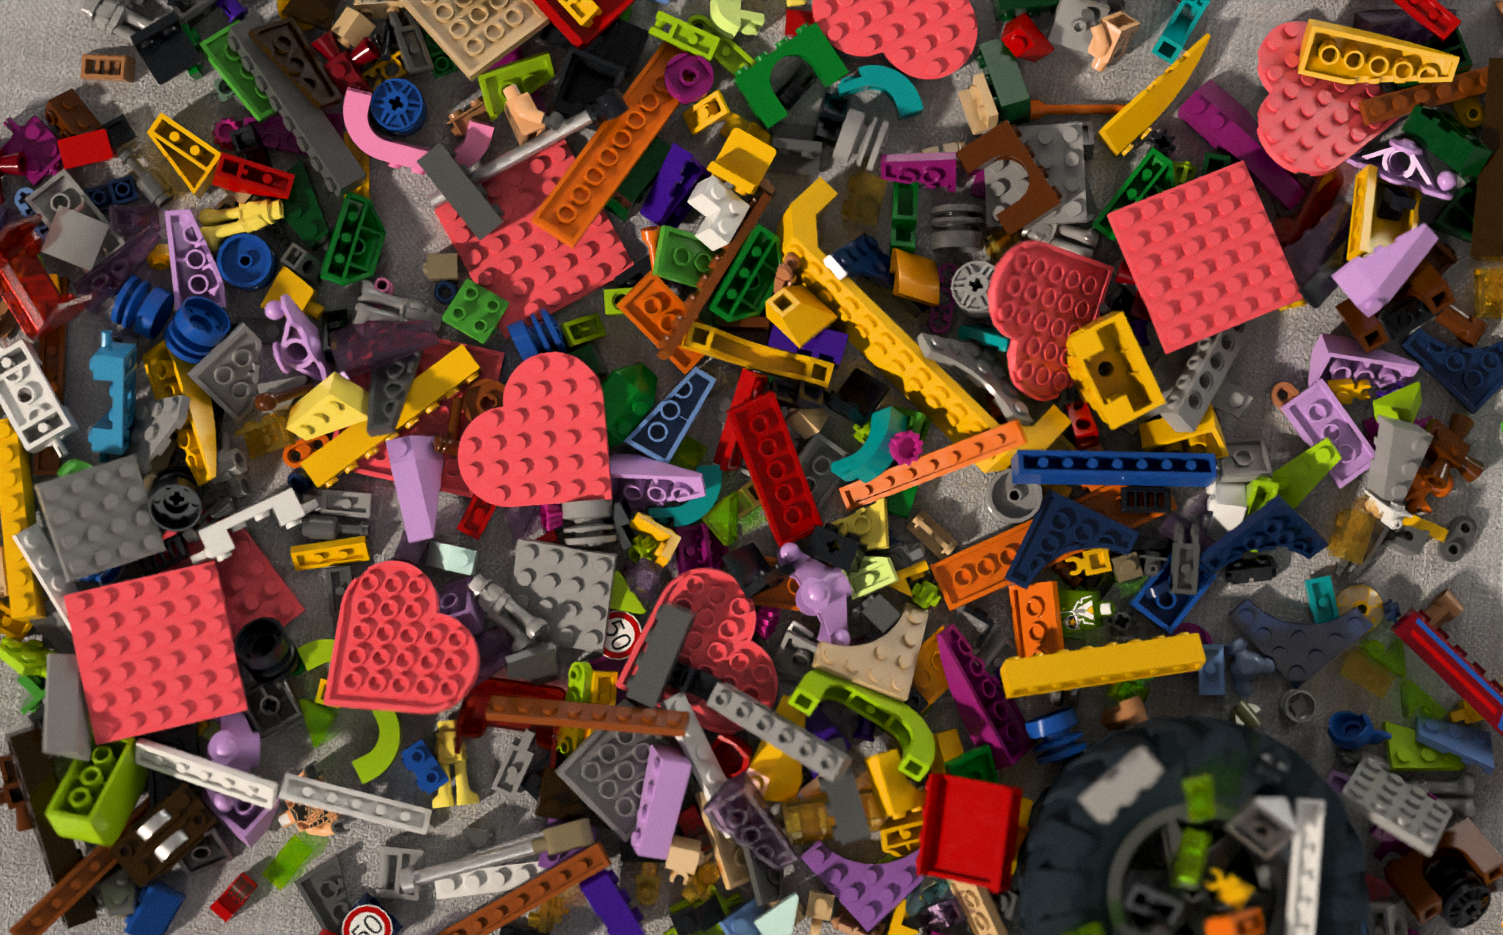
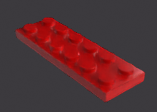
[726,391,823,548]

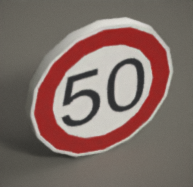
[601,610,642,660]
[342,904,393,935]

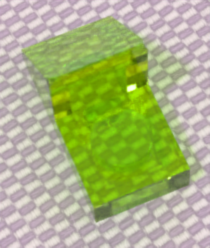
[670,435,708,471]
[1358,639,1407,678]
[1400,678,1447,719]
[1180,774,1216,823]

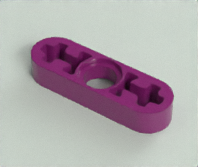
[928,263,958,335]

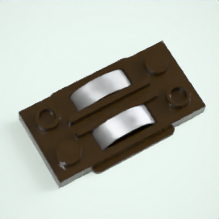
[109,782,220,889]

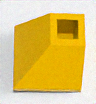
[765,285,837,348]

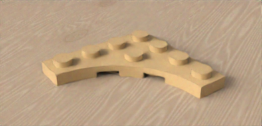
[812,602,929,703]

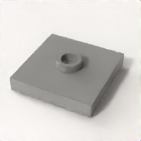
[1046,0,1110,52]
[1217,437,1273,483]

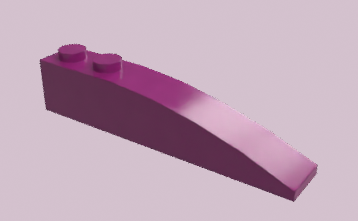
[1177,79,1307,212]
[936,623,1037,770]

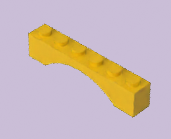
[680,321,834,389]

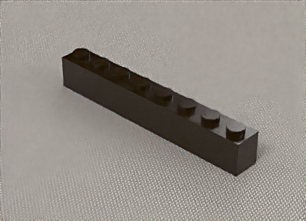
[1470,58,1503,262]
[4,725,99,929]

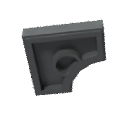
[504,642,558,687]

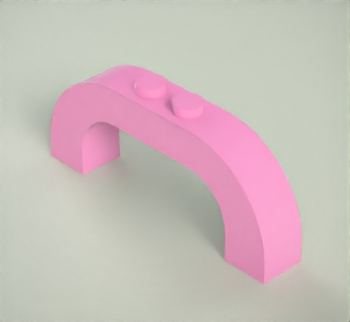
[343,87,494,175]

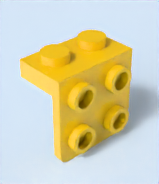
[707,128,777,196]

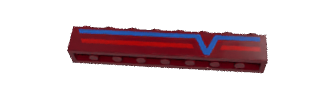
[1390,607,1503,736]

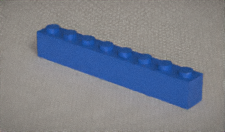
[1011,450,1217,487]

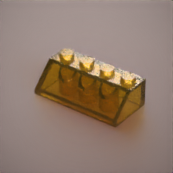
[781,785,887,846]

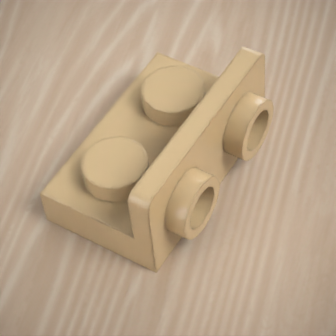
[958,73,999,135]

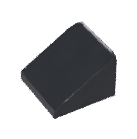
[1081,572,1115,600]

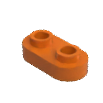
[282,434,331,468]

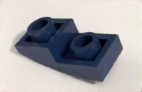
[84,175,139,213]

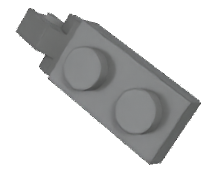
[303,488,374,518]
[491,728,536,799]

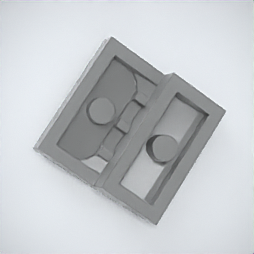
[40,205,110,271]

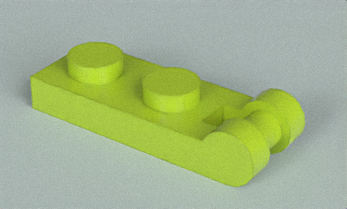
[648,11,721,63]

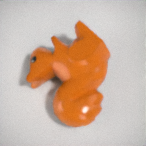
[1405,467,1454,513]

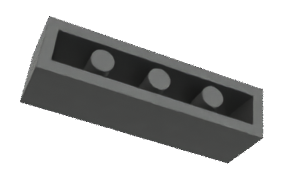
[416,142,505,240]
[626,601,697,708]
[817,737,871,846]

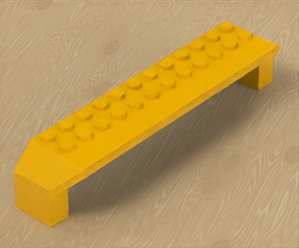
[776,177,1072,473]

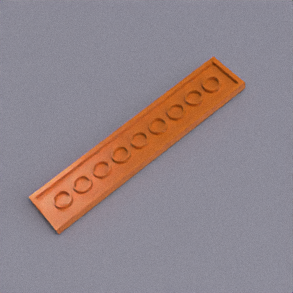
[531,41,710,249]
[929,485,1178,612]

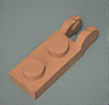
[773,252,800,295]

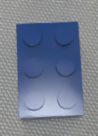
[1127,549,1217,635]

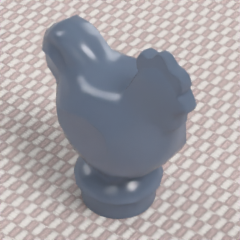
[1224,636,1276,698]

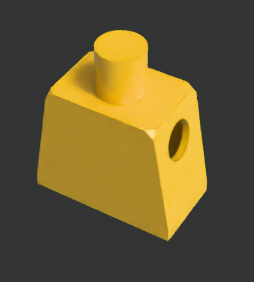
[260,265,325,320]

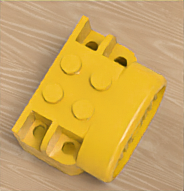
[1066,311,1166,430]

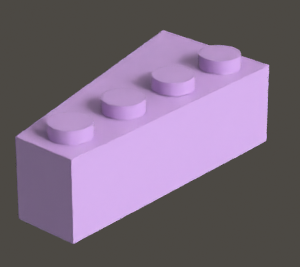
[631,743,692,860]

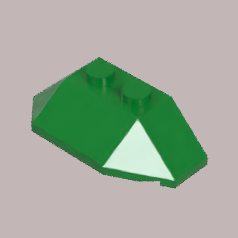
[1091,147,1175,241]
[320,192,386,286]
[708,224,783,322]
[602,362,658,448]

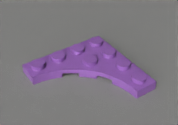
[801,840,930,933]

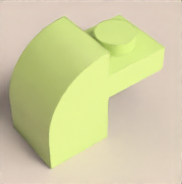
[710,0,764,39]

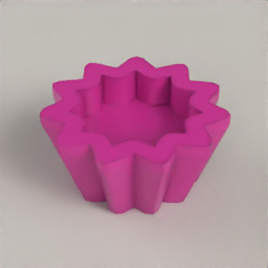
[211,116,242,152]
[888,430,924,466]
[539,503,564,534]
[754,607,781,641]

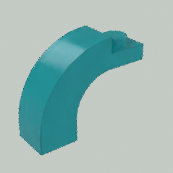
[1151,0,1211,64]
[837,65,924,121]
[831,406,907,483]
[648,465,722,527]

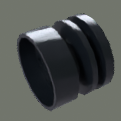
[148,466,205,532]
[234,617,300,685]
[1425,860,1491,929]

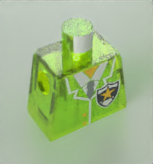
[1058,588,1115,636]

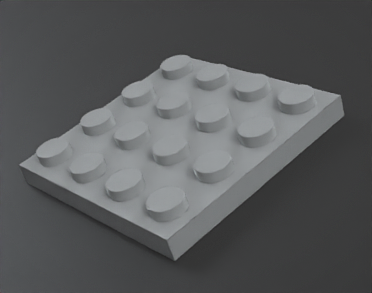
[982,123,1087,229]
[34,454,166,583]
[506,537,617,653]
[555,699,692,843]
[1339,758,1453,856]

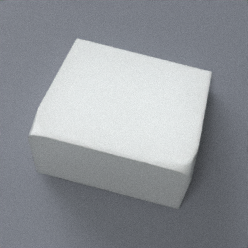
[784,620,814,640]

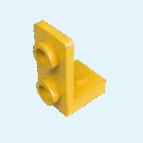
[629,512,681,570]

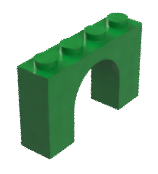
[731,22,849,130]

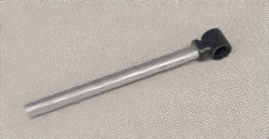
[429,86,629,208]

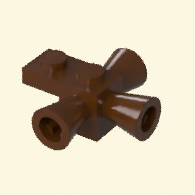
[1423,413,1484,489]
[0,753,58,831]

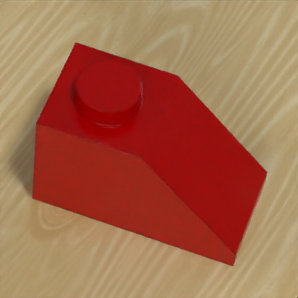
[1001,12,1055,63]

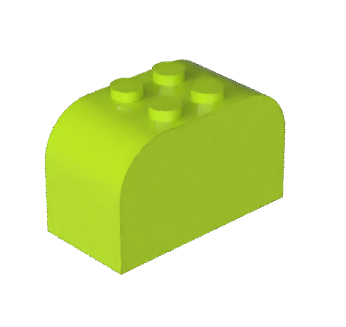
[45,730,148,846]

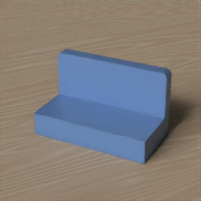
[1199,644,1226,695]

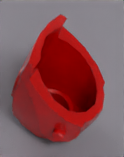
[711,734,754,780]

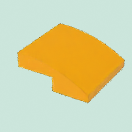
[890,248,940,307]

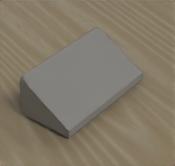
[976,631,1016,679]

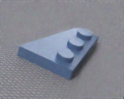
[1414,716,1495,775]
[719,895,765,935]

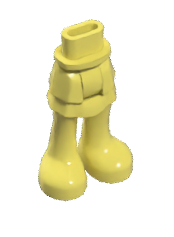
[199,199,284,253]
[432,720,480,808]

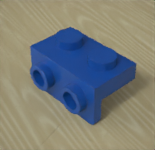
[401,739,449,795]

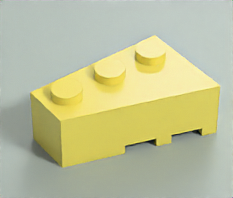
[286,372,369,441]

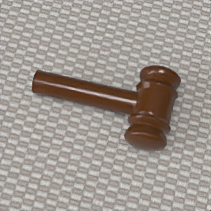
[255,382,315,411]
[432,396,464,456]
[1051,549,1090,590]

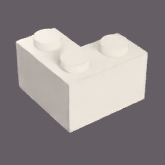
[687,175,750,251]
[1201,470,1247,541]

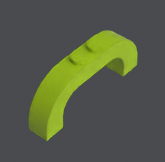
[297,639,403,784]
[788,669,935,782]

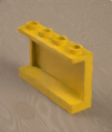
[1346,164,1422,261]

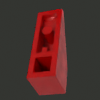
[211,152,295,199]

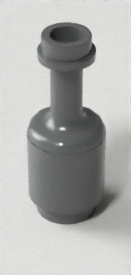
[119,148,174,208]
[302,514,370,540]

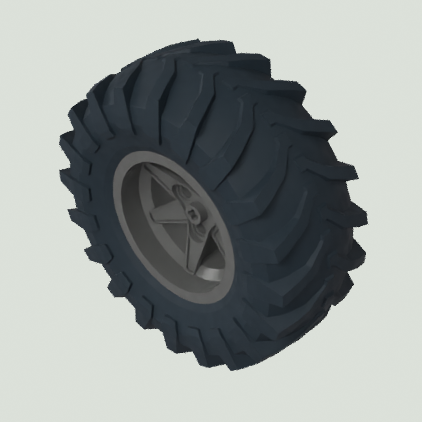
[1016,716,1370,935]

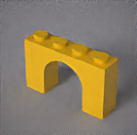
[863,728,964,820]

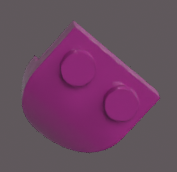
[672,524,729,575]

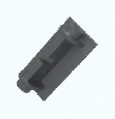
[1137,551,1167,577]

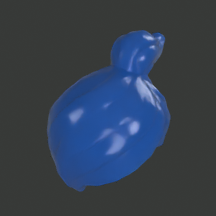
[1327,711,1392,750]

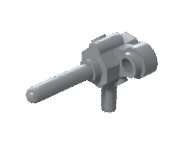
[212,432,251,498]

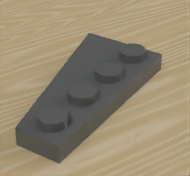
[366,345,423,437]

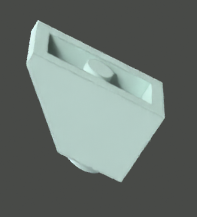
[425,541,480,576]
[754,890,799,935]

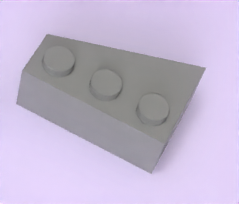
[1367,415,1433,504]
[1077,746,1164,823]

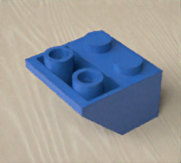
[124,881,187,935]

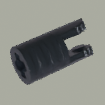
[775,63,818,111]

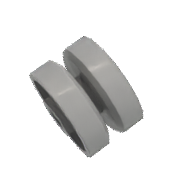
[984,468,1043,524]

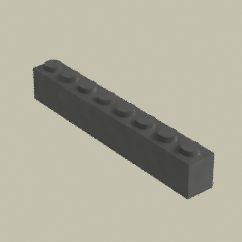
[227,14,366,198]

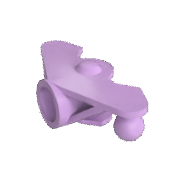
[1345,138,1457,200]
[265,294,334,387]
[777,542,852,646]
[206,711,260,813]

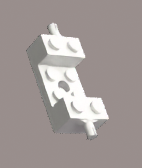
[0,337,79,458]
[190,488,320,566]

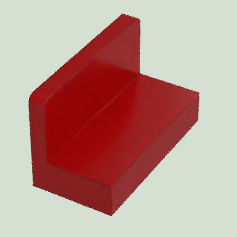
[57,129,118,170]

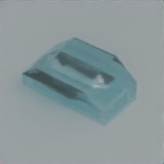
[906,875,950,918]

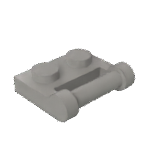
[374,845,425,901]

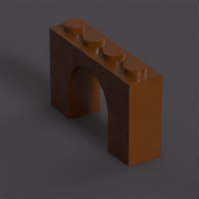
[956,120,1063,239]
[1335,257,1456,353]
[1383,817,1503,925]

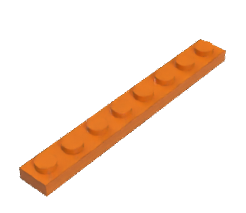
[838,419,1028,511]

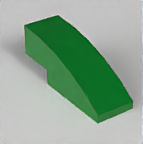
[889,181,919,255]

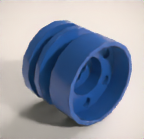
[370,78,428,138]
[111,275,174,340]
[163,296,230,364]
[507,308,568,361]
[1024,706,1088,764]

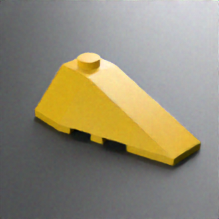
[740,694,806,803]

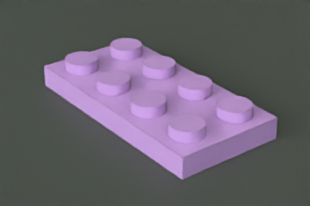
[1280,378,1375,489]

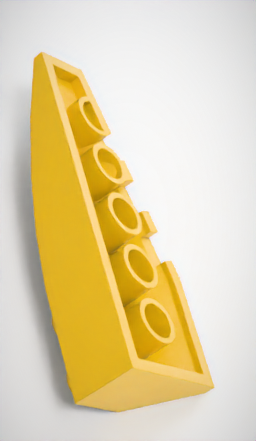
[1298,18,1460,84]
[1095,33,1211,158]
[142,340,217,486]

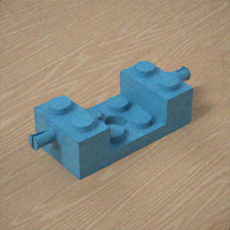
[88,330,137,463]

